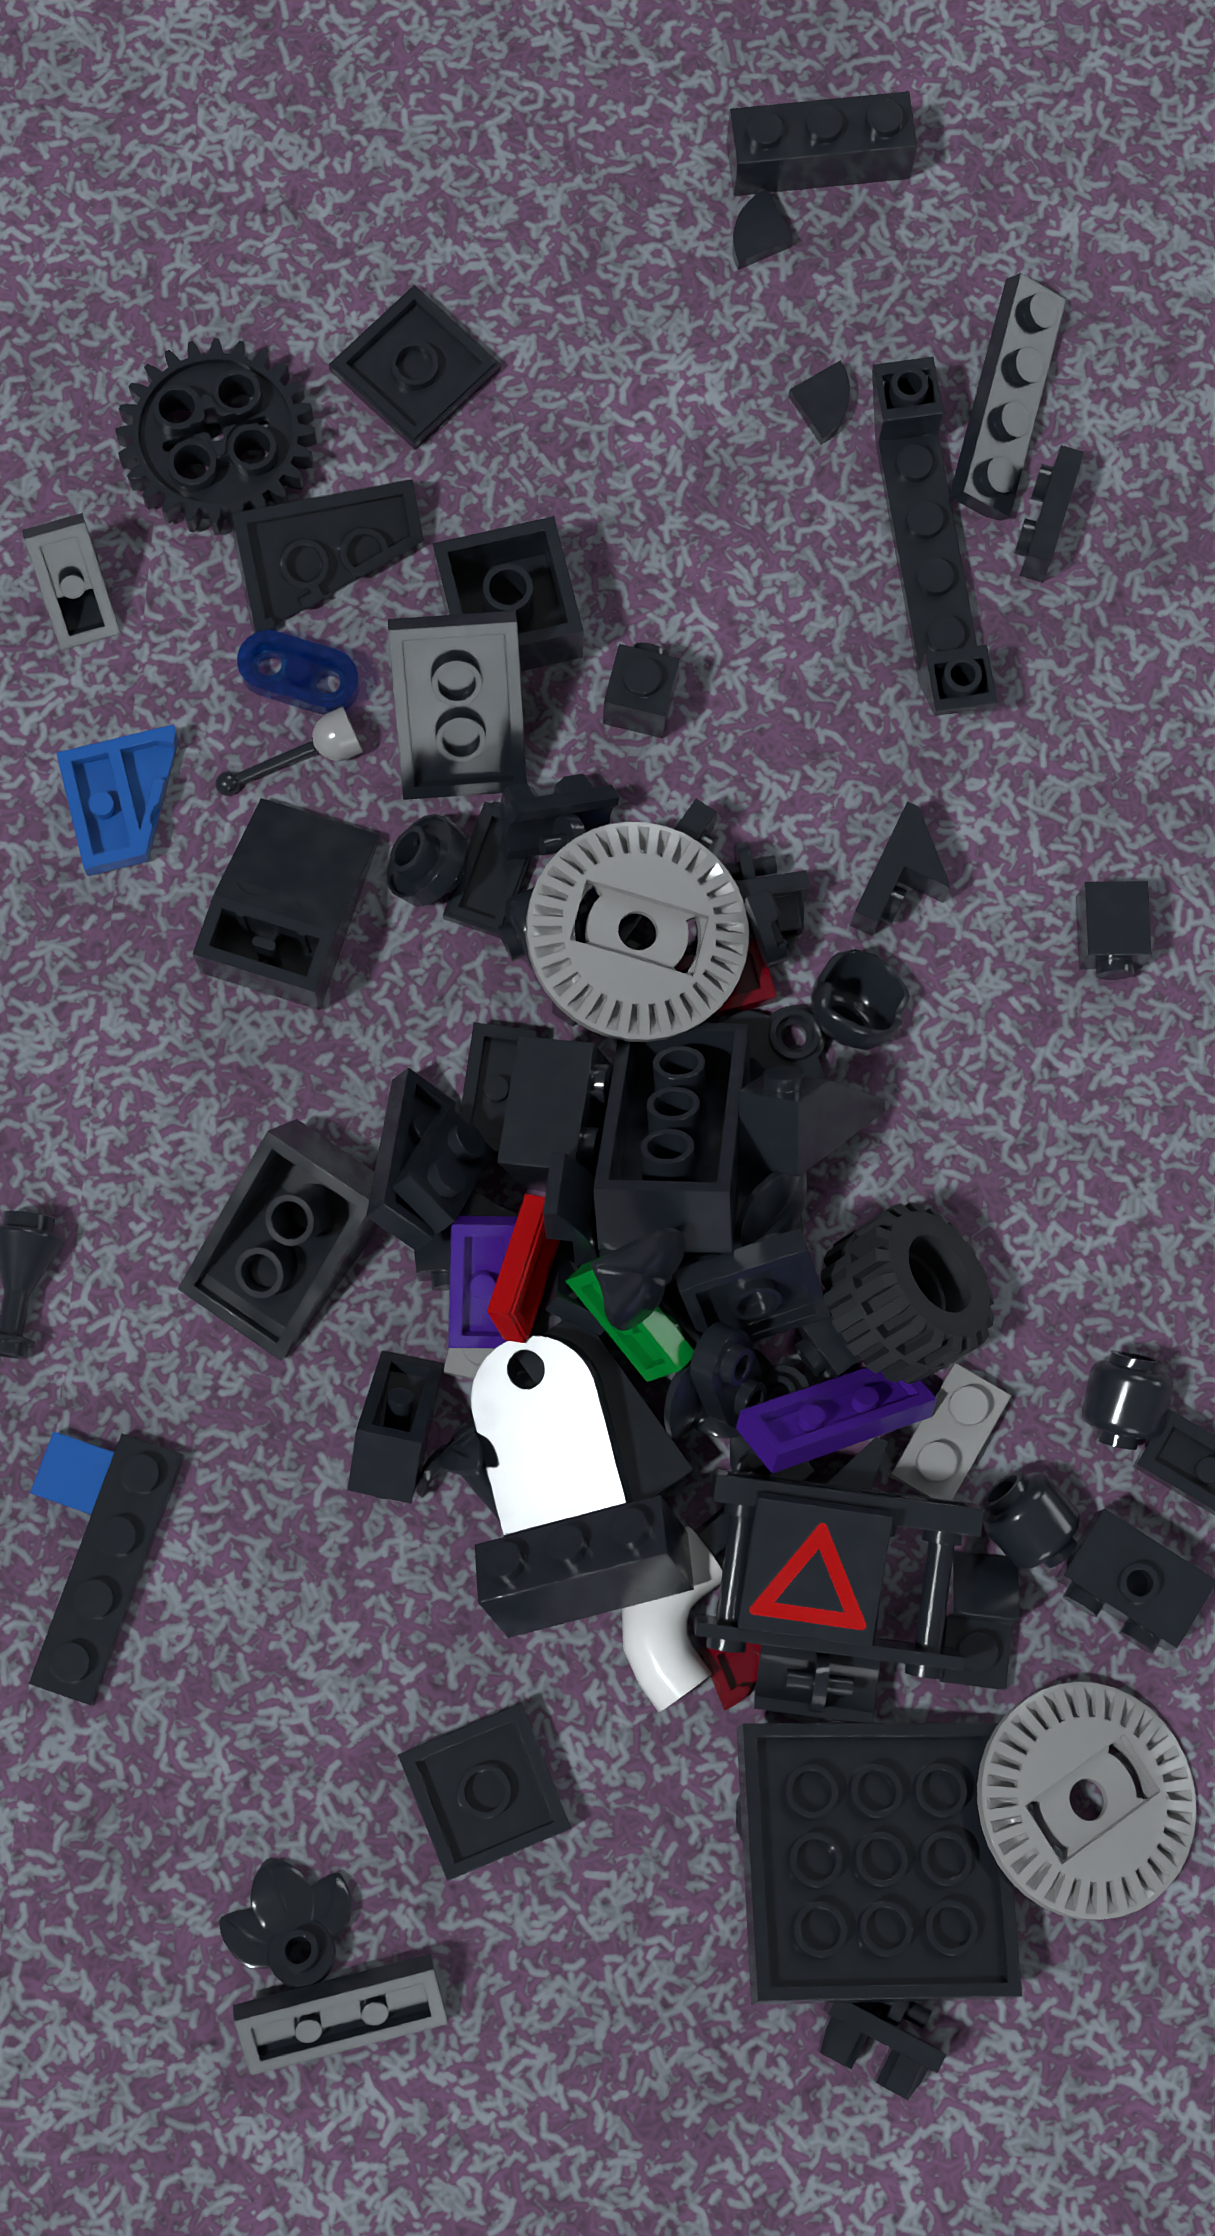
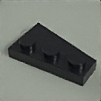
[229,479,424,637]

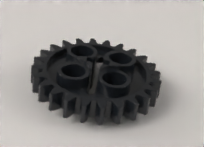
[115,338,317,535]

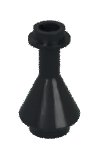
[0,1211,65,1359]

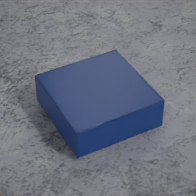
[30,1431,114,1515]

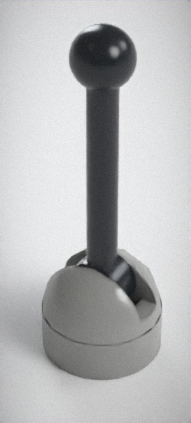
[215,707,363,796]

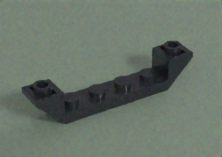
[872,356,998,716]

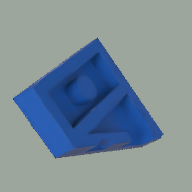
[56,724,179,876]

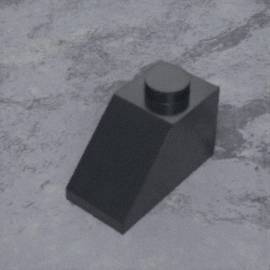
[347,1351,444,1504]

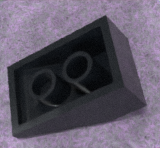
[178,1119,379,1361]

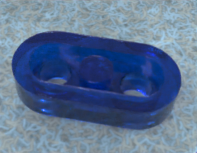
[237,630,360,715]

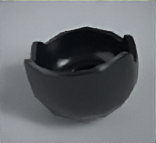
[811,949,910,1051]

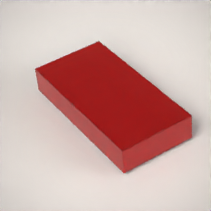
[487,1194,560,1344]

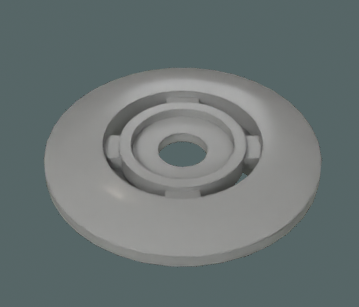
[526,822,749,1042]
[977,1682,1196,1920]

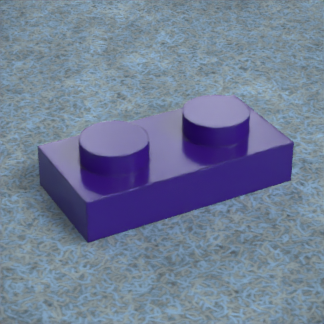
[448,1216,517,1349]

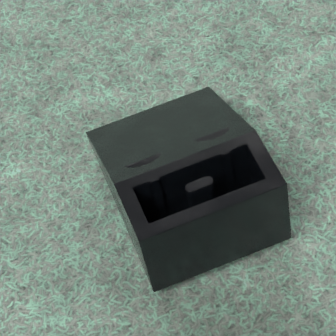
[193,798,380,1010]

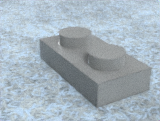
[890,1363,1011,1500]

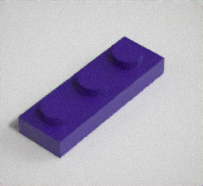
[736,1367,937,1473]

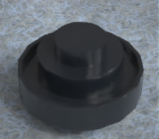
[387,814,467,907]

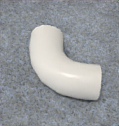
[622,1526,722,1712]

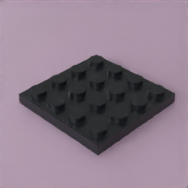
[736,1723,1023,2005]

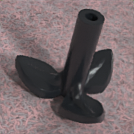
[416,1422,500,1521]

